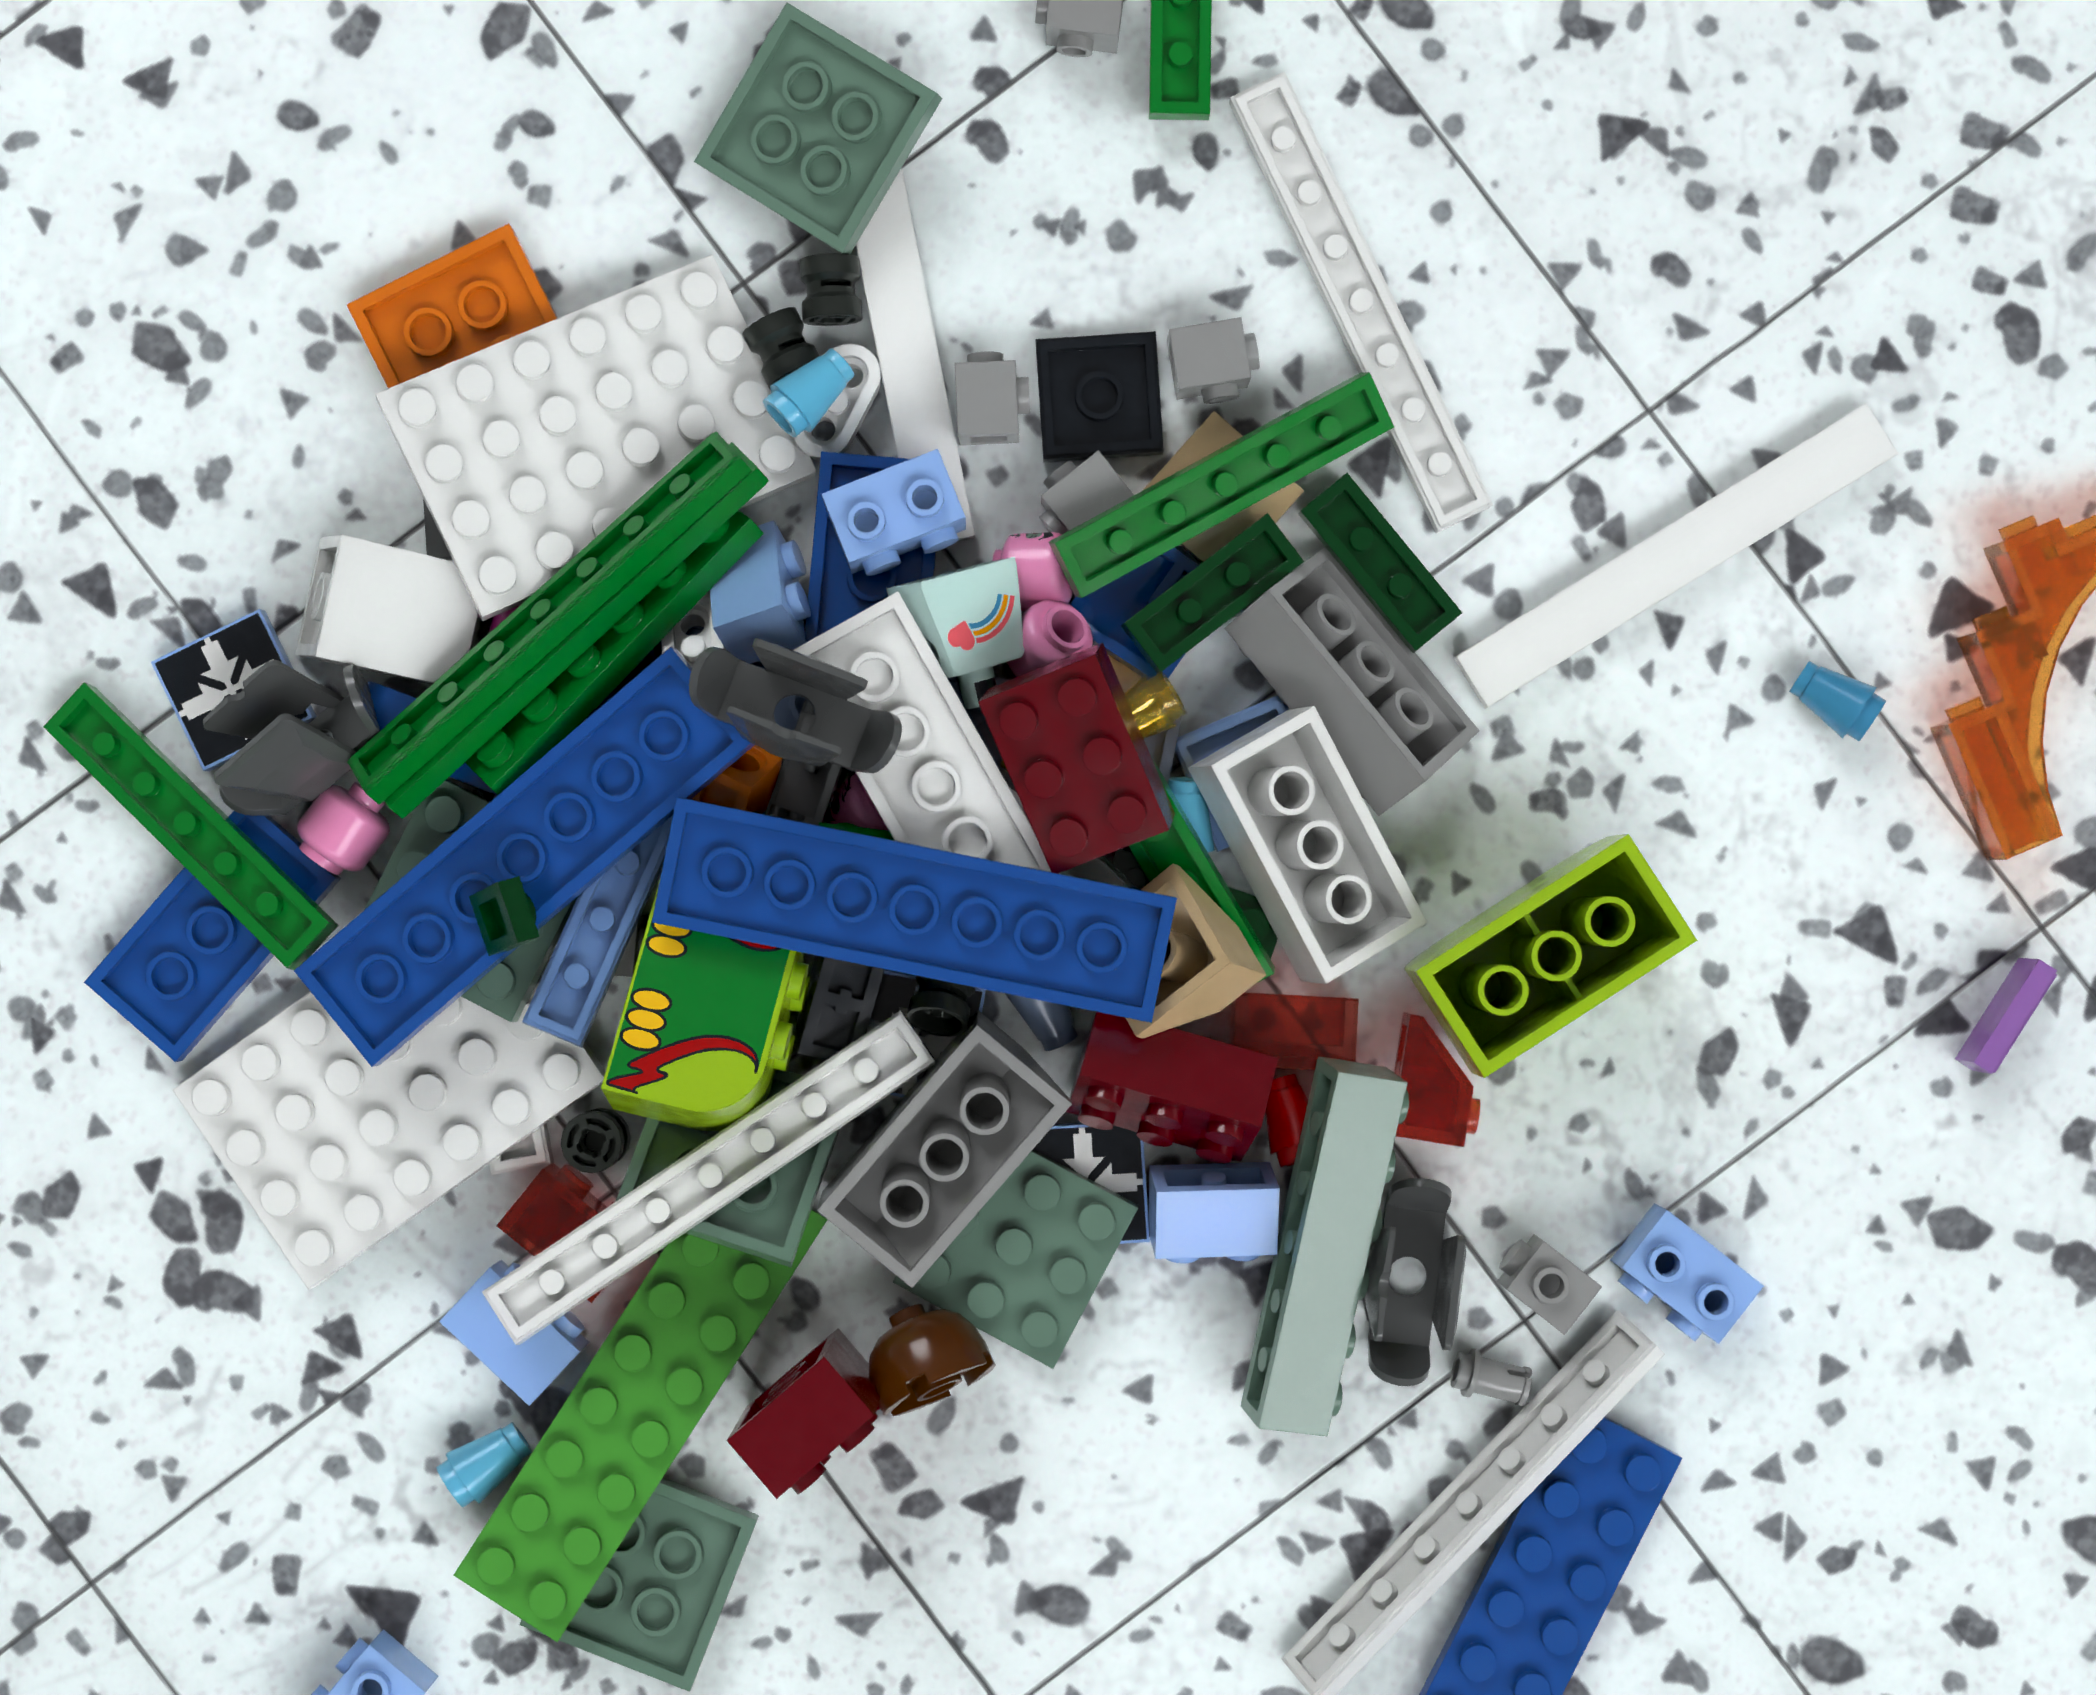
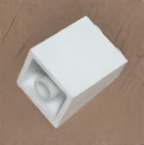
[295,534,481,684]

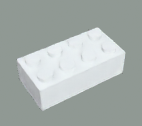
[1188,706,1427,984]

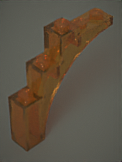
[1930,514,2096,860]

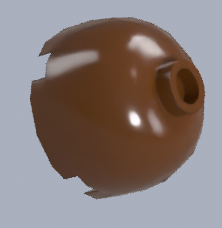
[869,1304,996,1416]

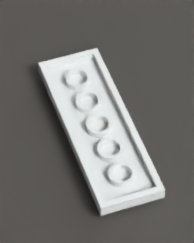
[793,592,1051,872]

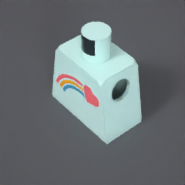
[886,557,1025,709]

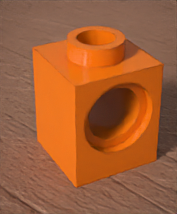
[691,744,783,814]

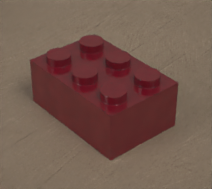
[978,643,1175,873]
[1066,1012,1279,1164]
[727,1328,880,1499]

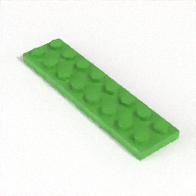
[453,1209,828,1642]

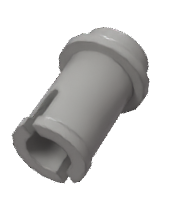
[1450,1349,1532,1406]

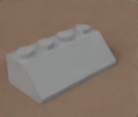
[1224,547,1479,816]
[817,1010,1072,1288]

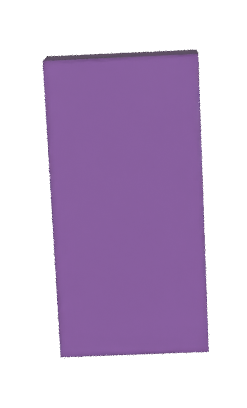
[1955,958,2057,1074]

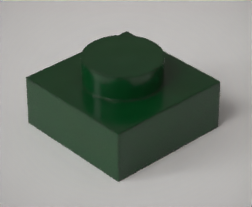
[469,876,540,956]

